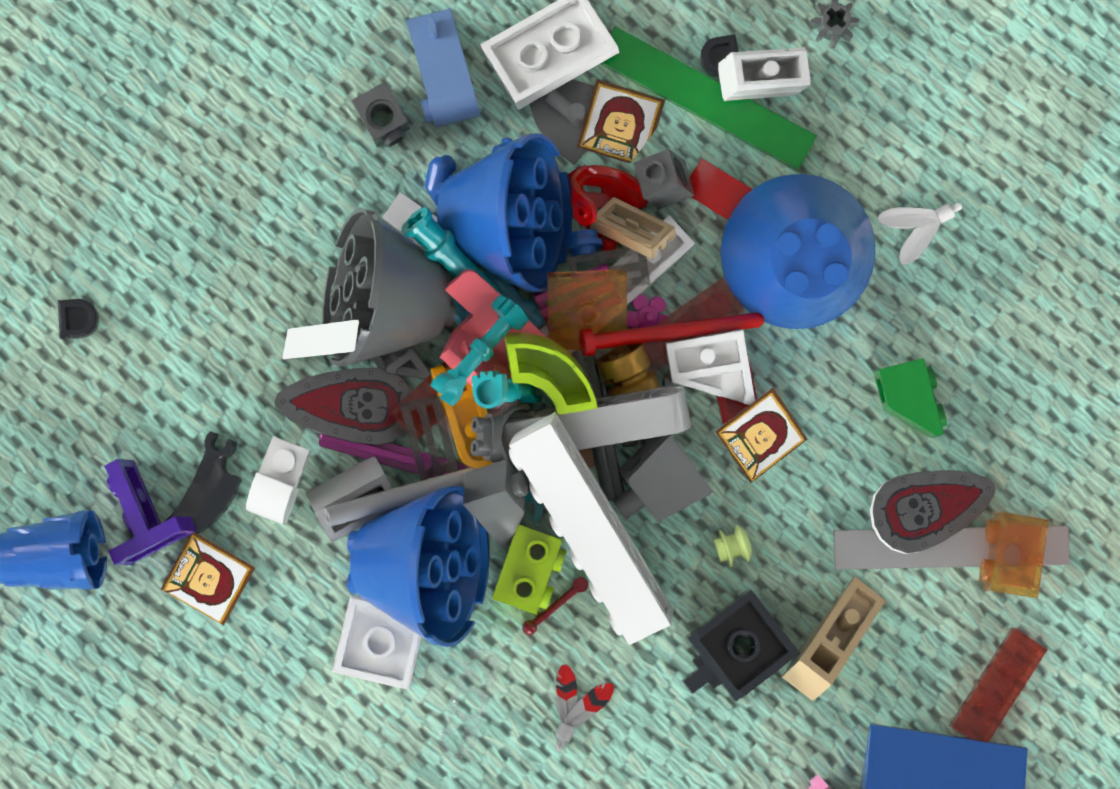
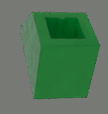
[874,358,947,438]

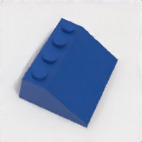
[860,723,1028,789]

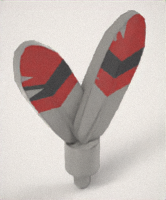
[555,664,614,751]

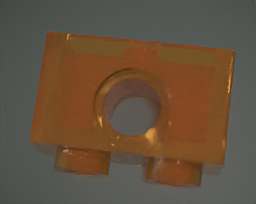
[979,512,1049,598]

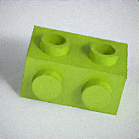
[492,525,567,615]

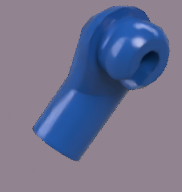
[425,155,456,206]

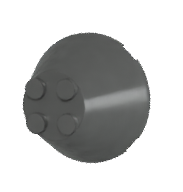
[322,208,456,366]

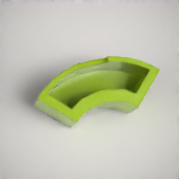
[504,332,597,415]

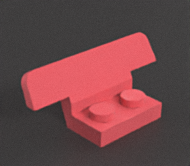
[440,269,549,409]

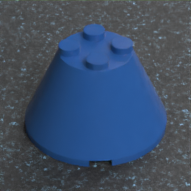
[434,133,573,292]
[720,174,876,329]
[347,486,490,647]

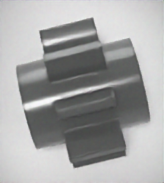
[809,0,859,48]

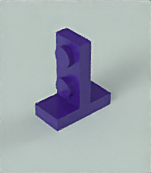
[104,459,197,565]

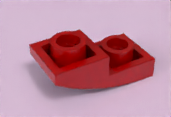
[690,158,752,220]

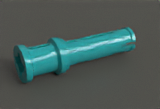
[401,207,502,295]

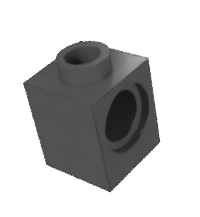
[351,82,410,148]
[634,149,695,209]

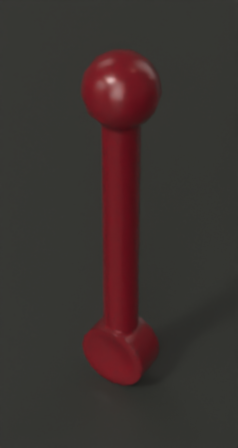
[522,577,588,635]

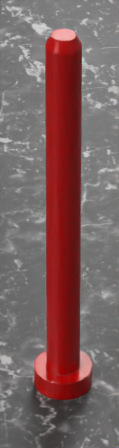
[579,312,764,357]

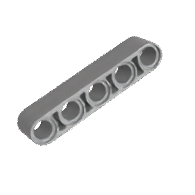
[502,386,692,461]

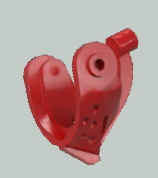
[568,165,648,256]

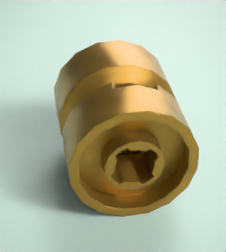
[596,343,661,396]

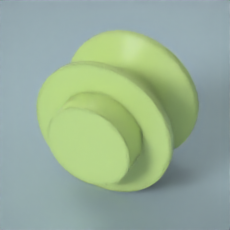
[713,525,752,568]

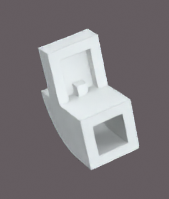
[246,436,311,525]

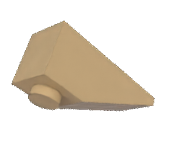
[782,577,886,701]

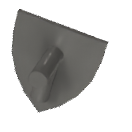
[529,79,594,165]

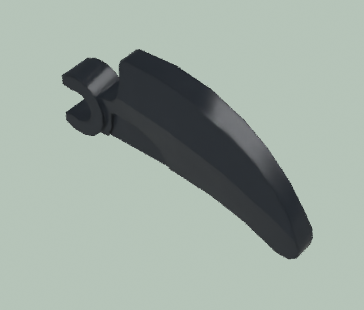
[164,431,242,540]

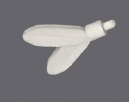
[878,203,962,265]

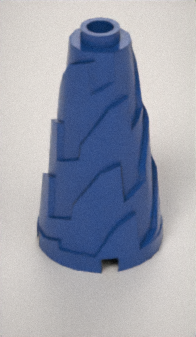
[0,510,107,590]

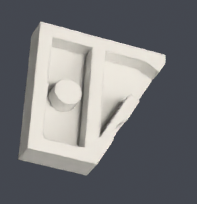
[665,329,755,405]

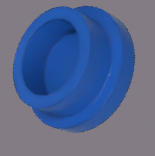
[564,229,603,259]

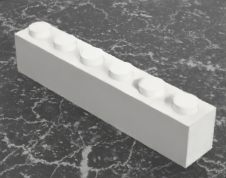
[509,412,674,645]

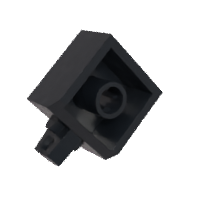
[681,590,800,701]

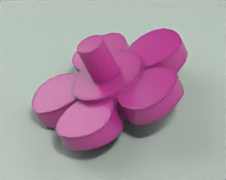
[625,294,669,328]

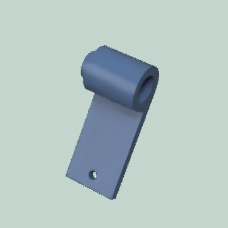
[406,8,480,128]

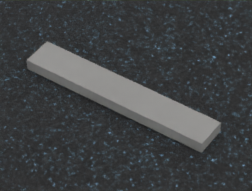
[833,526,1070,569]

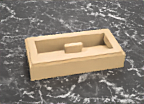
[590,197,676,259]

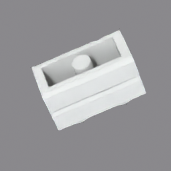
[718,47,811,101]

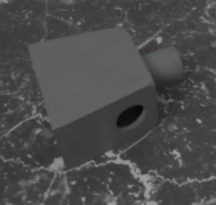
[612,435,714,521]

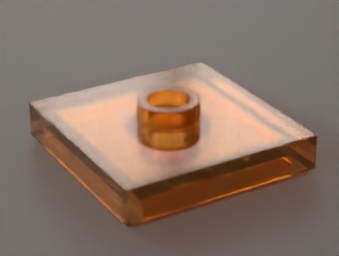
[547,270,627,350]

